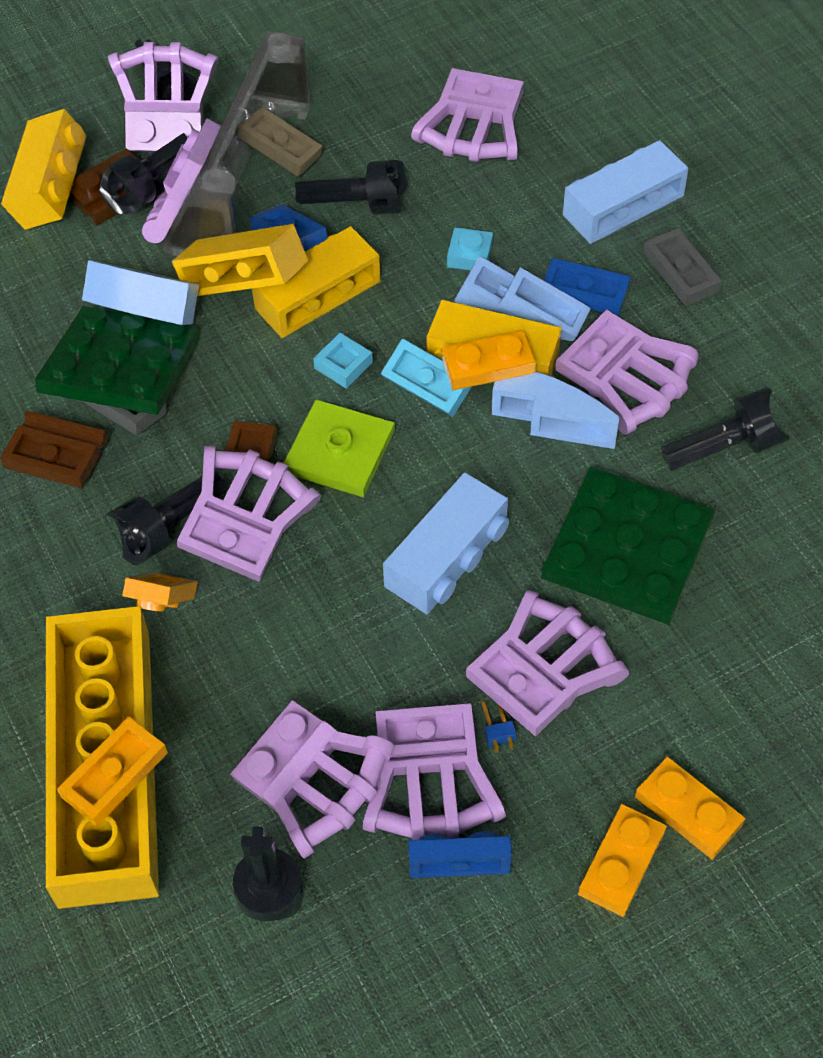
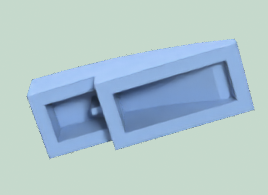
[454,256,591,341]
[82,260,199,325]
[492,371,620,449]

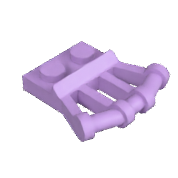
[108,42,218,152]
[411,68,524,163]
[142,118,221,243]
[556,310,699,435]
[177,446,321,582]
[466,589,629,737]
[230,700,394,858]
[363,703,506,840]

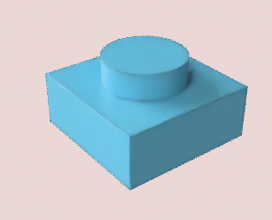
[447,227,493,270]
[313,333,373,389]

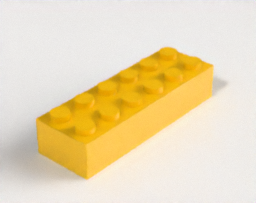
[46,606,159,909]

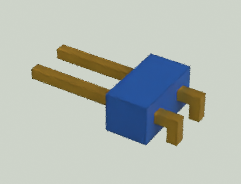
[481,701,516,753]

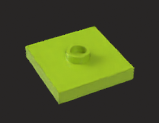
[284,400,395,498]

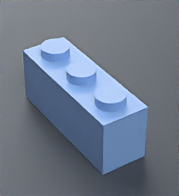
[563,140,688,244]
[383,472,509,615]

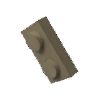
[238,107,323,177]

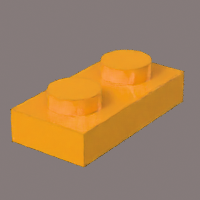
[441,330,536,391]
[122,572,198,611]
[57,716,168,827]
[635,756,746,860]
[578,804,667,917]

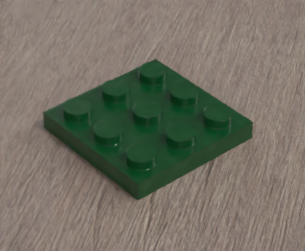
[35,306,200,415]
[541,466,715,625]

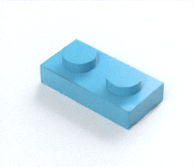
[381,338,471,417]

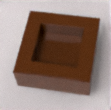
[225,421,277,462]

